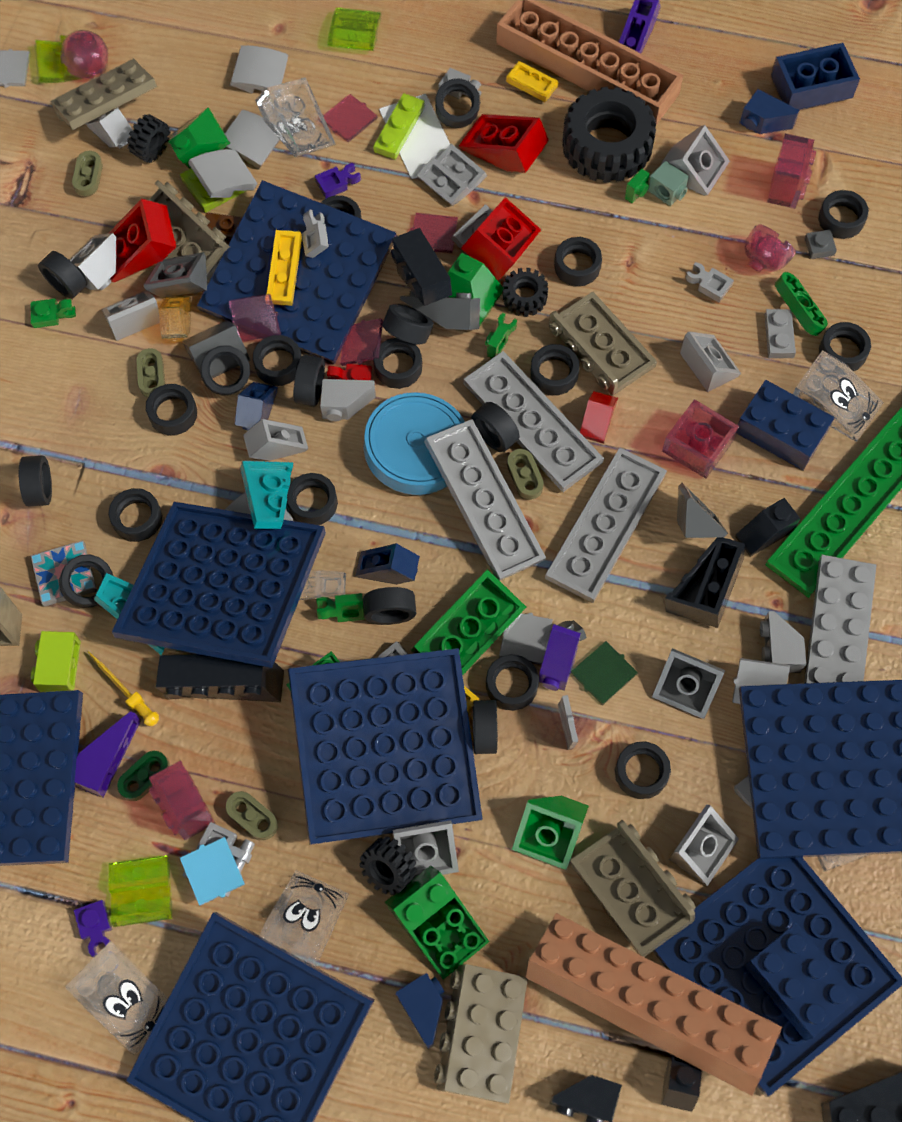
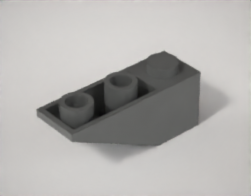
[400,291,480,330]

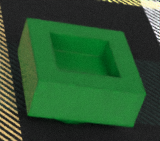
[624,169,650,203]

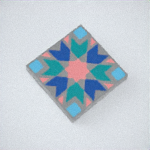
[31,541,97,607]

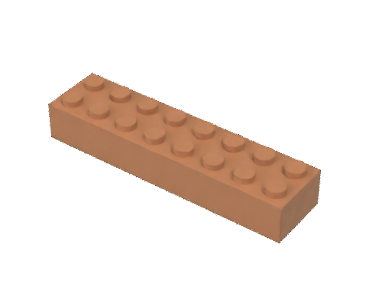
[496,0,683,125]
[526,913,782,1096]

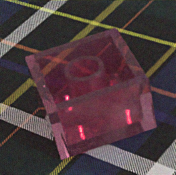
[767,133,816,209]
[662,399,739,479]
[149,760,216,841]

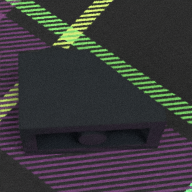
[735,497,801,557]

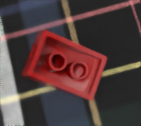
[459,114,549,173]
[461,197,542,281]
[108,198,176,282]

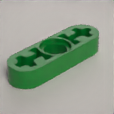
[774,272,828,336]

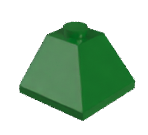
[169,107,230,169]
[448,253,503,327]
[512,795,589,870]

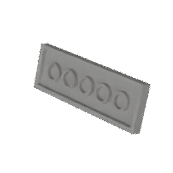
[464,351,604,492]
[424,419,546,581]
[545,448,667,603]
[804,555,877,684]

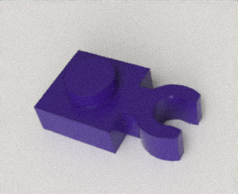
[315,163,361,198]
[74,900,113,958]

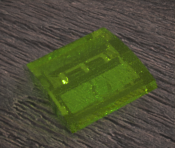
[328,7,381,51]
[35,35,88,83]
[109,855,173,927]

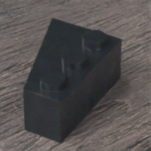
[391,228,452,306]
[665,537,745,628]
[821,1071,902,1122]

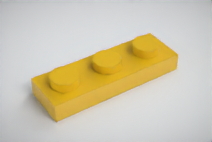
[266,230,302,306]

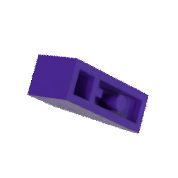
[619,0,661,53]
[539,624,581,691]
[75,711,141,798]

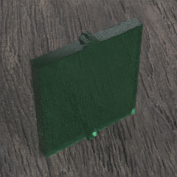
[571,641,638,705]

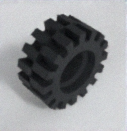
[127,114,170,163]
[503,268,548,317]
[359,837,417,895]

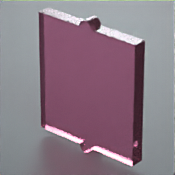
[321,94,378,143]
[410,213,458,254]
[229,294,281,341]
[340,318,383,366]

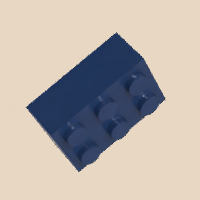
[771,42,860,110]
[735,379,835,471]
[744,923,859,1041]

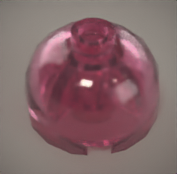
[60,30,108,79]
[744,224,796,272]

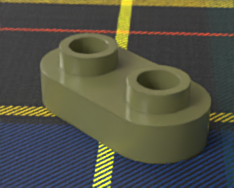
[72,151,103,196]
[136,348,165,397]
[507,449,543,500]
[226,791,278,840]

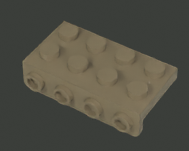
[51,58,157,130]
[149,180,230,273]
[549,292,657,396]
[570,820,696,957]
[434,964,528,1104]

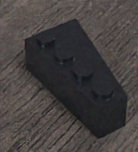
[155,654,284,702]

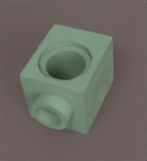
[648,161,689,206]

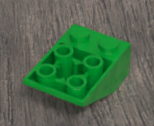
[385,865,490,980]

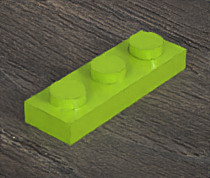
[373,93,425,160]

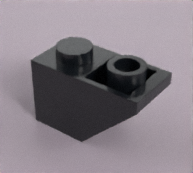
[661,1053,702,1112]
[550,1075,622,1122]

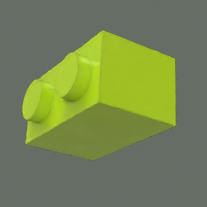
[31,631,81,692]

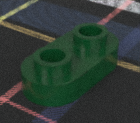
[117,751,170,801]

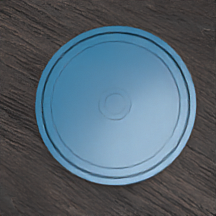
[363,392,465,495]

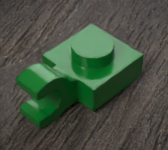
[30,298,76,328]
[485,313,517,359]
[316,593,365,622]

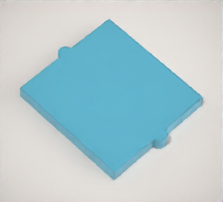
[180,837,245,906]

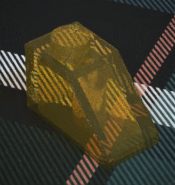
[158,296,191,342]

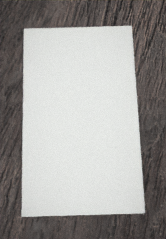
[379,94,450,179]

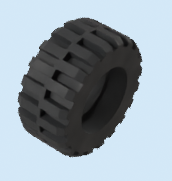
[562,87,656,183]

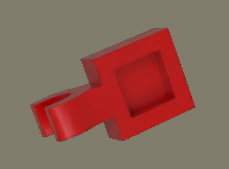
[327,364,372,380]

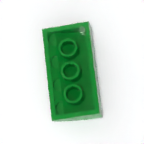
[411,569,527,675]

